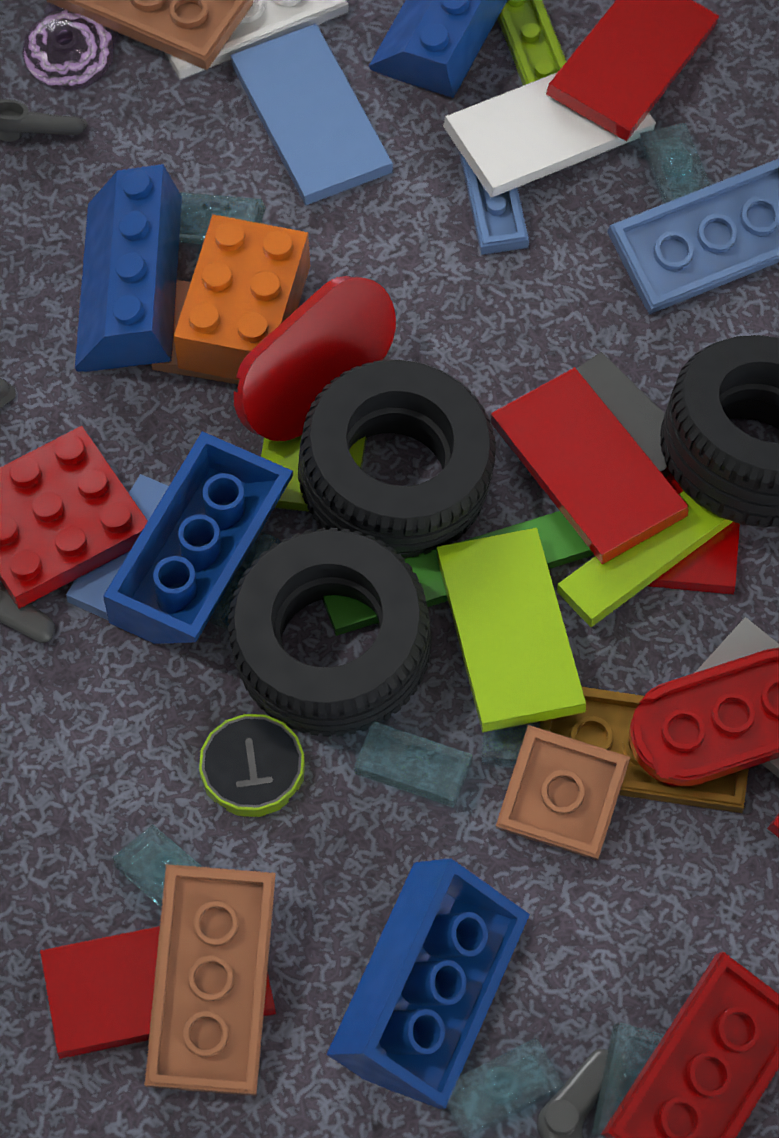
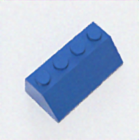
[369,0,507,98]
[75,164,182,372]
[103,431,293,644]
[326,858,530,1109]

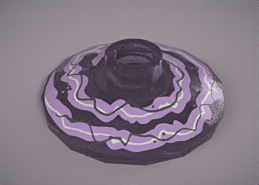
[22,9,115,91]

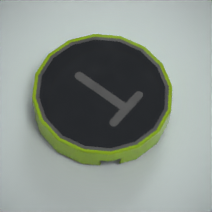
[199,714,305,817]

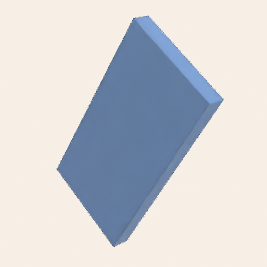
[230,24,393,206]
[607,158,779,314]

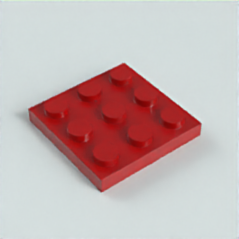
[0,426,148,609]

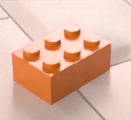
[174,214,310,380]

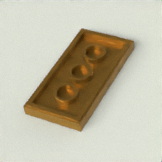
[540,687,749,813]

